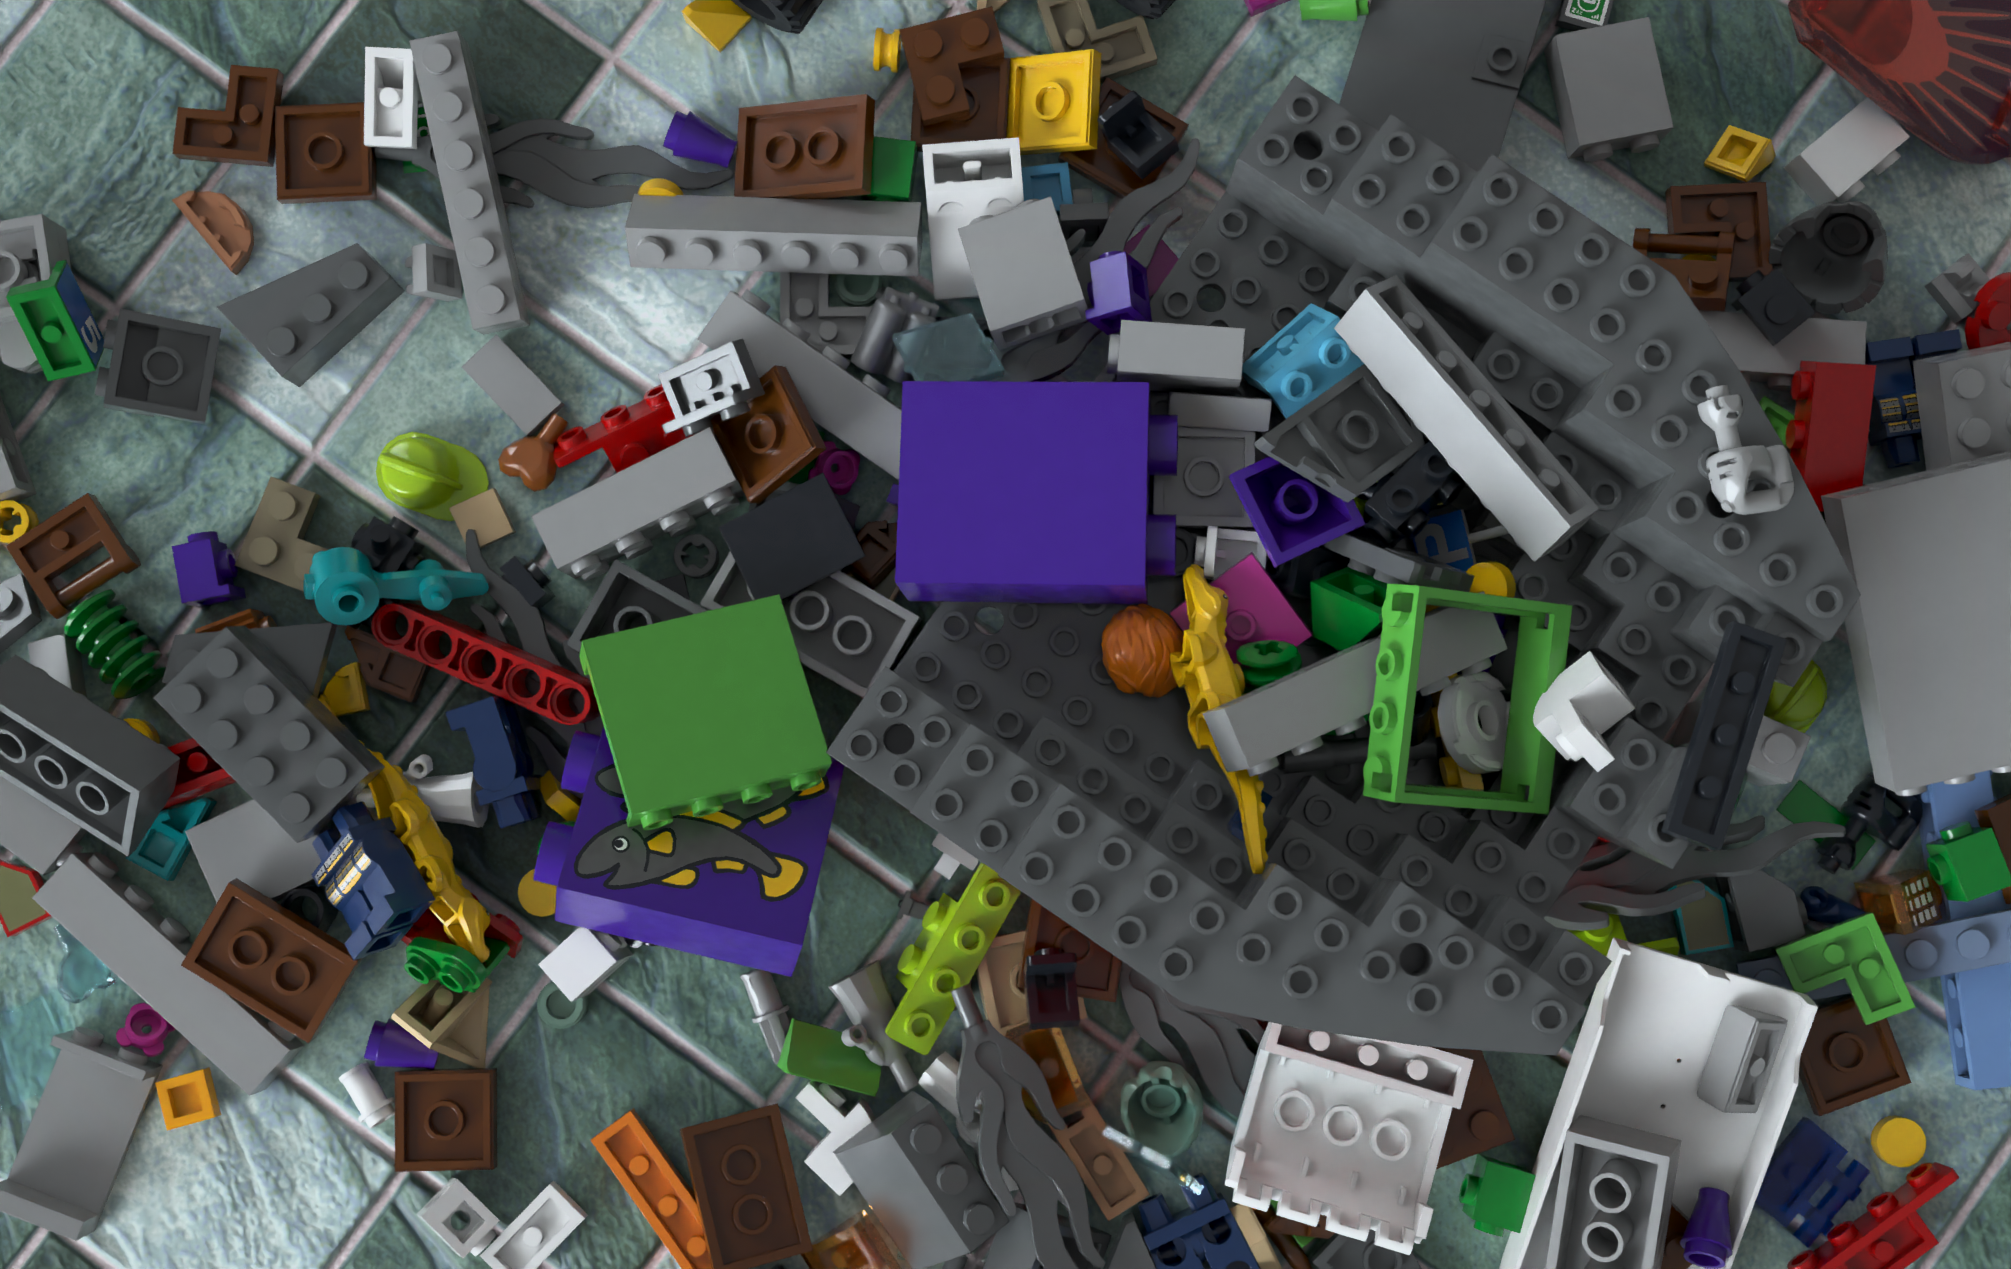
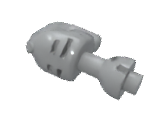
[1697,385,1795,515]

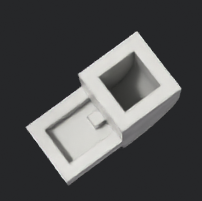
[1533,651,1635,772]
[795,1080,875,1196]

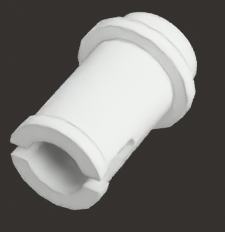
[339,1062,395,1129]

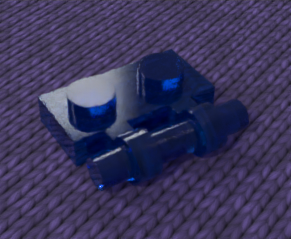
[1755,1117,1870,1248]

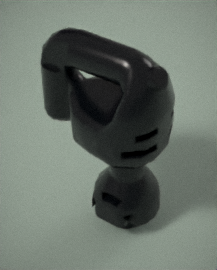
[1816,772,1923,874]

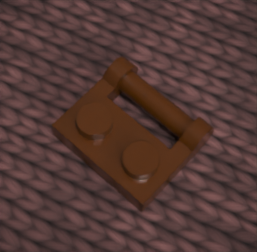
[1633,228,1735,312]
[6,493,141,619]

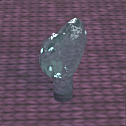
[53,924,118,1004]

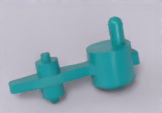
[303,547,489,625]

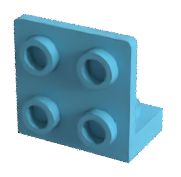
[1242,303,1364,419]

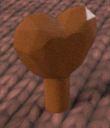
[498,413,569,492]

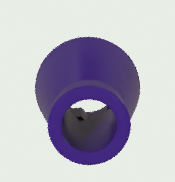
[663,111,737,168]
[364,1018,439,1070]
[1680,1187,1732,1269]

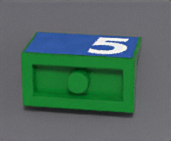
[6,260,104,382]

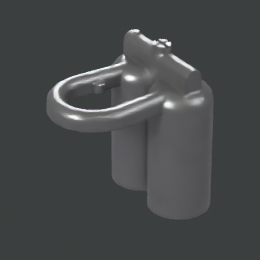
[850,287,939,384]

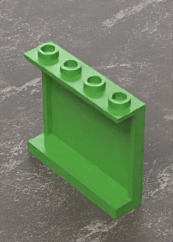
[579,594,832,830]

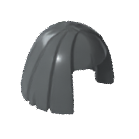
[1769,201,1888,314]

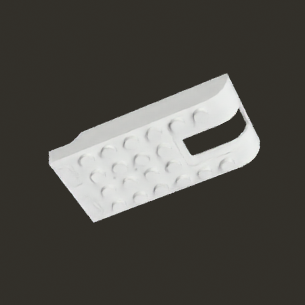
[1499,937,1818,1269]

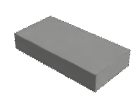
[462,334,564,436]

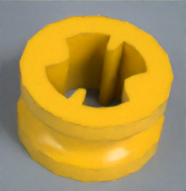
[873,27,901,73]
[0,500,39,544]

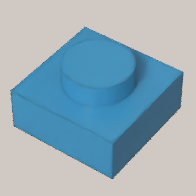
[1021,162,1073,215]

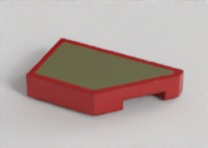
[0,859,52,937]

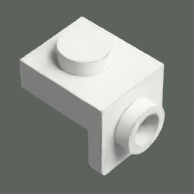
[1194,526,1267,579]

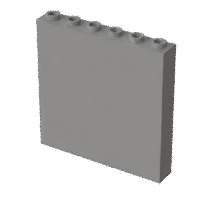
[1821,451,2011,796]

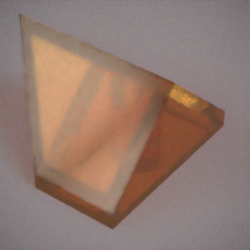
[1005,1022,1091,1125]
[801,1209,902,1269]

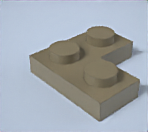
[1037,0,1158,83]
[234,476,328,592]

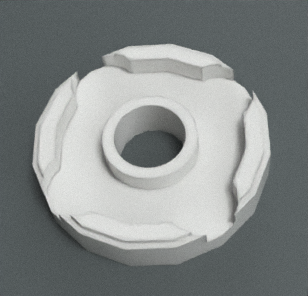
[1438,671,1510,774]

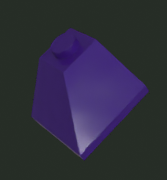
[1228,456,1365,568]

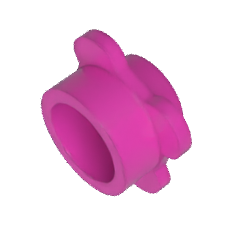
[808,441,860,495]
[116,1003,175,1057]

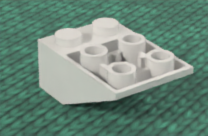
[922,137,1024,301]

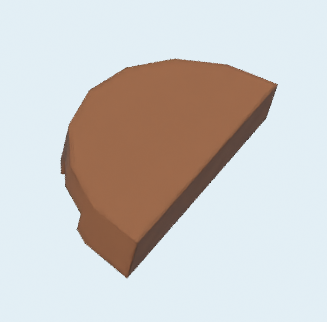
[172,190,254,275]

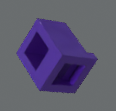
[1085,251,1152,335]
[172,531,246,608]

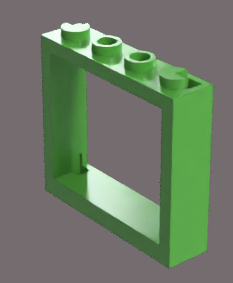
[1363,583,1572,814]

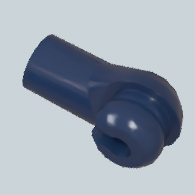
[1800,886,1867,925]

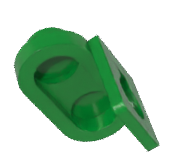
[404,937,510,993]

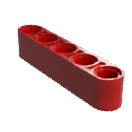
[371,603,600,725]

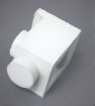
[416,1177,500,1258]

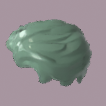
[1120,1061,1203,1159]

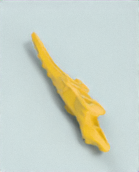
[1170,564,1268,874]
[318,698,490,963]

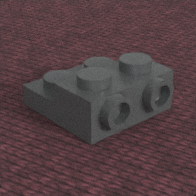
[95,308,221,424]

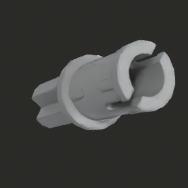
[740,969,790,1064]

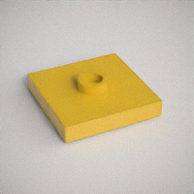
[1006,49,1102,156]

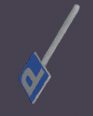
[1413,509,1510,572]

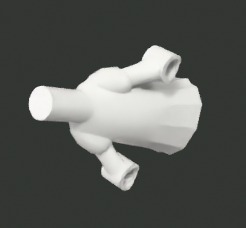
[356,754,489,828]

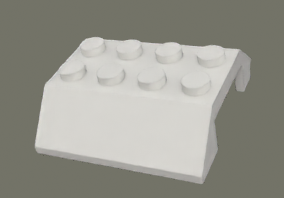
[1224,1022,1474,1255]

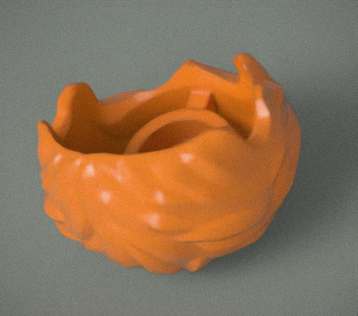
[1101,603,1184,698]

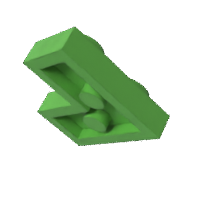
[1774,911,1916,1025]

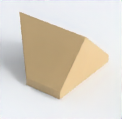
[391,978,492,1068]

